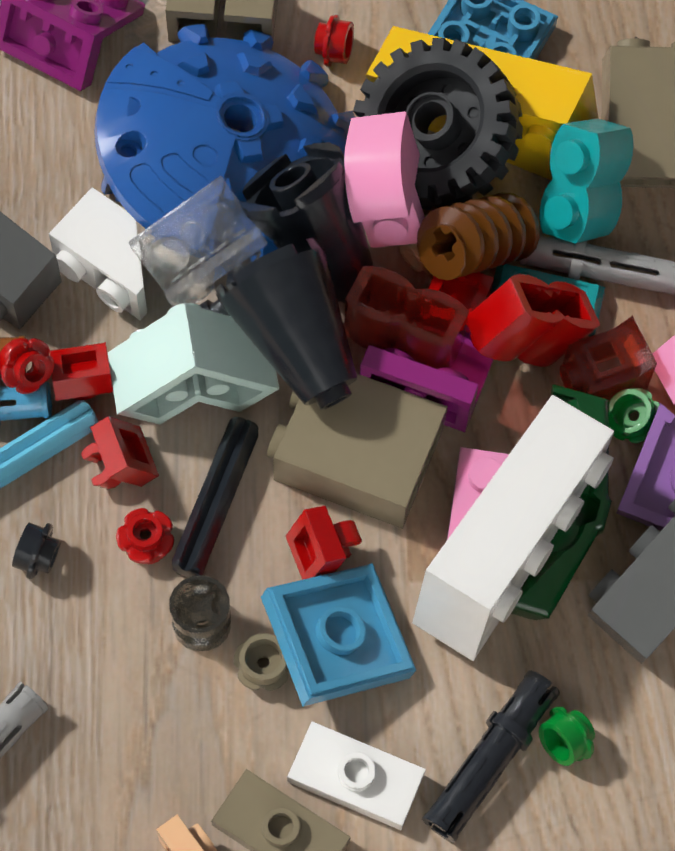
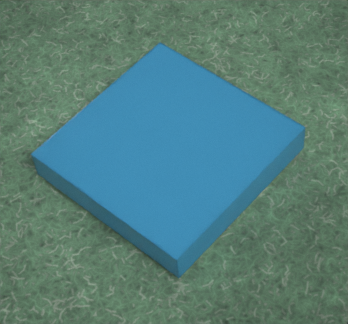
[261,563,417,707]

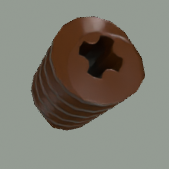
[417,192,540,280]

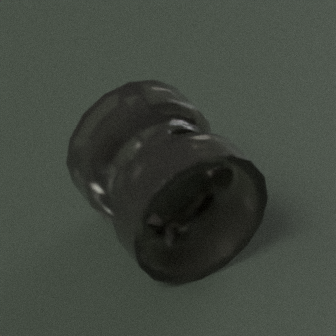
[169,575,231,651]

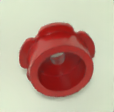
[314,15,354,67]
[0,338,54,394]
[116,508,175,564]

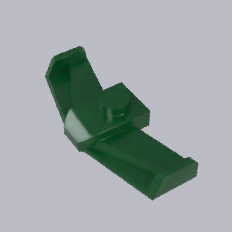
[511,384,612,620]

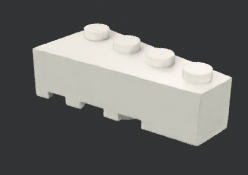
[412,395,614,661]

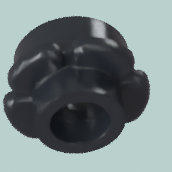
[12,522,61,579]

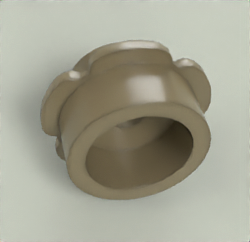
[234,633,289,691]

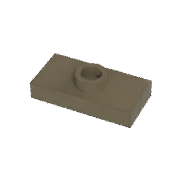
[211,769,351,851]

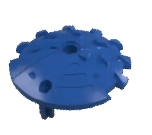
[94,24,356,261]

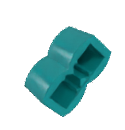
[540,118,633,244]

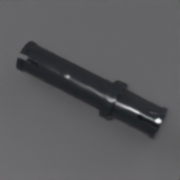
[422,670,560,843]

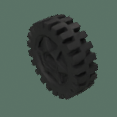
[353,38,523,211]

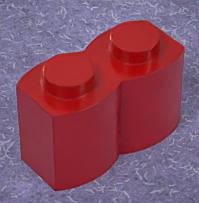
[465,274,601,367]

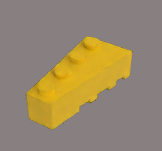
[366,26,598,180]

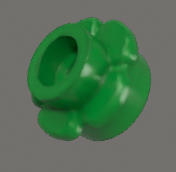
[609,388,660,443]
[538,706,595,766]

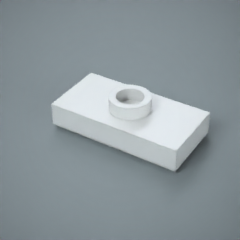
[287,721,426,830]

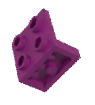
[0,0,145,91]
[360,296,494,433]

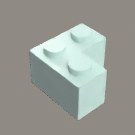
[108,303,279,425]

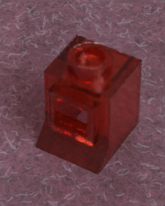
[559,315,657,402]

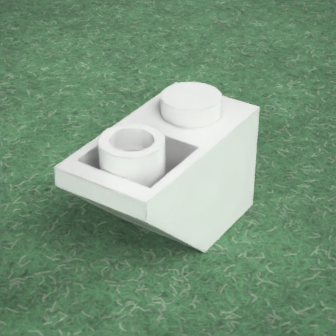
[49,187,147,320]

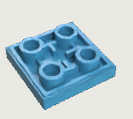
[428,0,558,60]

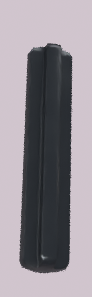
[172,417,259,579]

